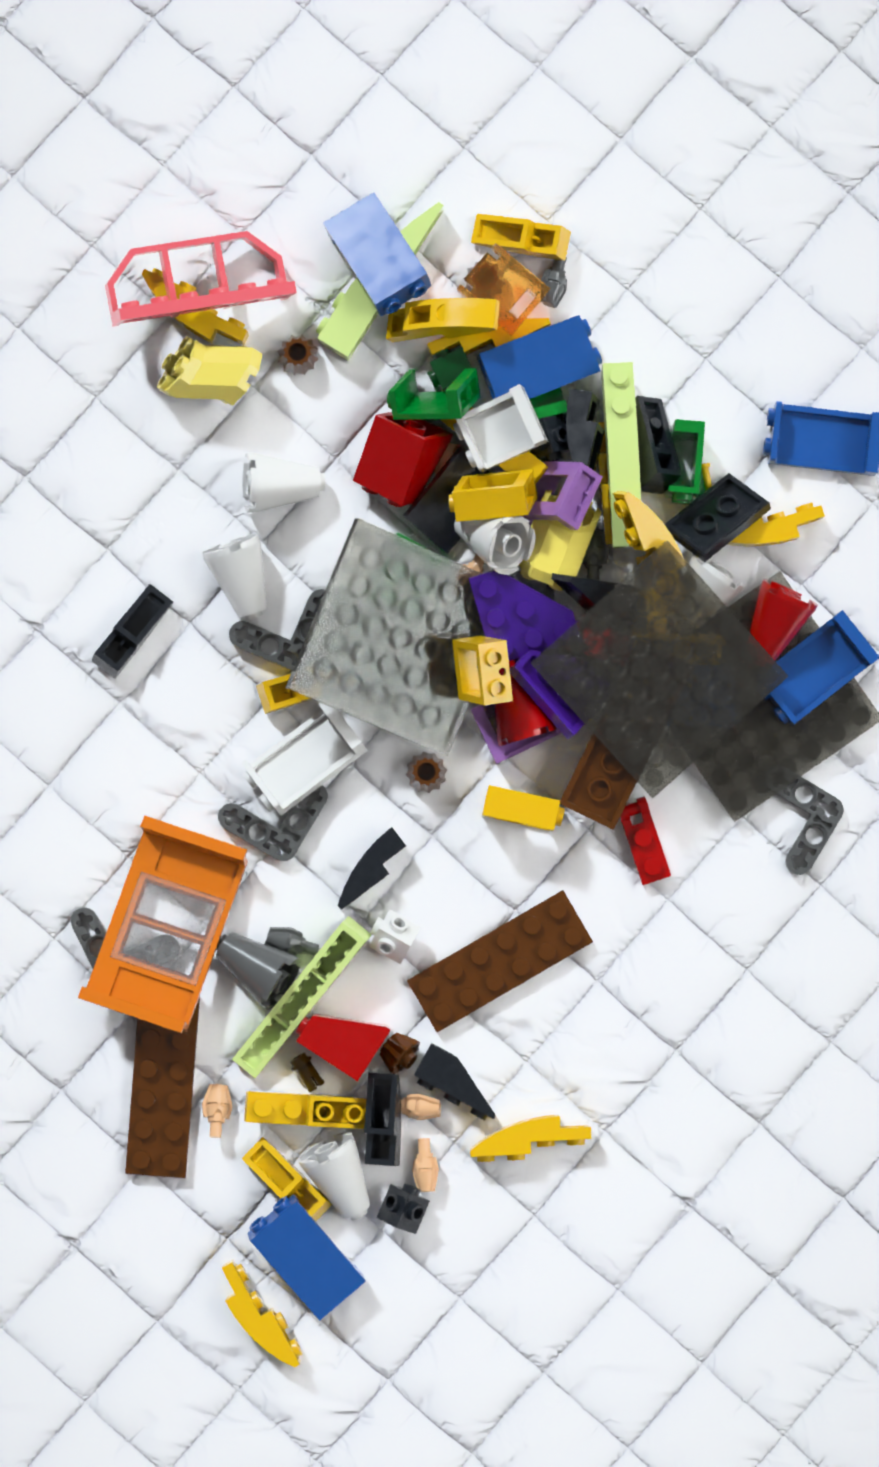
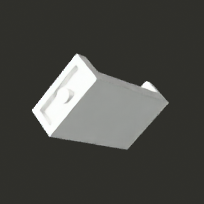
[241,697,368,816]

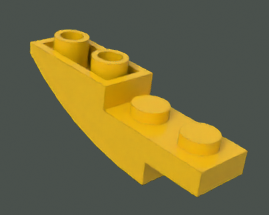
[142,268,249,346]
[386,298,500,343]
[613,491,686,602]
[727,502,825,547]
[244,1091,366,1129]
[470,1114,592,1162]
[222,1259,303,1368]

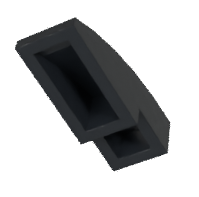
[566,389,605,471]
[92,584,174,679]
[337,827,406,910]
[364,1072,401,1166]

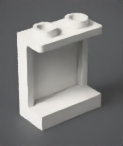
[453,384,548,472]

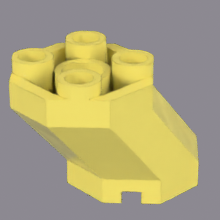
[157,336,262,406]
[519,490,602,591]

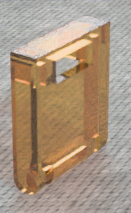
[456,243,551,337]

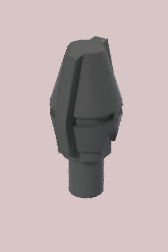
[540,257,567,308]
[582,530,609,580]
[264,927,319,956]

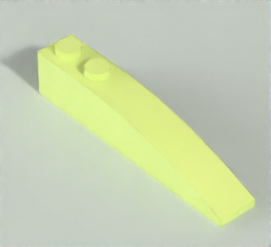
[316,202,444,361]
[601,362,641,548]
[232,916,372,1078]

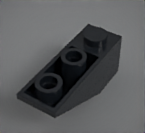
[414,1042,496,1121]

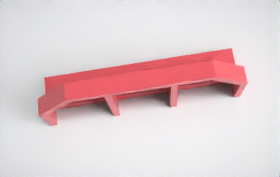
[105,231,297,327]

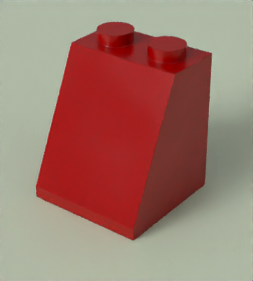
[353,412,453,507]
[295,1014,392,1082]

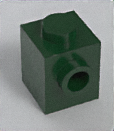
[427,347,472,391]

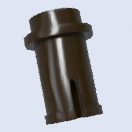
[290,1052,325,1093]

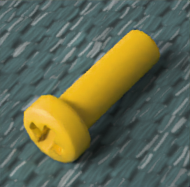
[701,463,712,491]

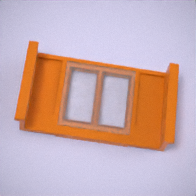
[78,815,248,1034]

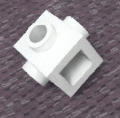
[369,910,421,964]

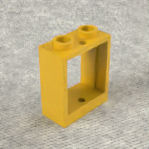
[449,469,537,522]
[452,636,513,706]
[482,785,565,831]

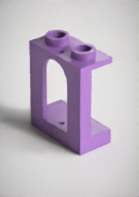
[522,461,602,530]
[470,704,561,764]

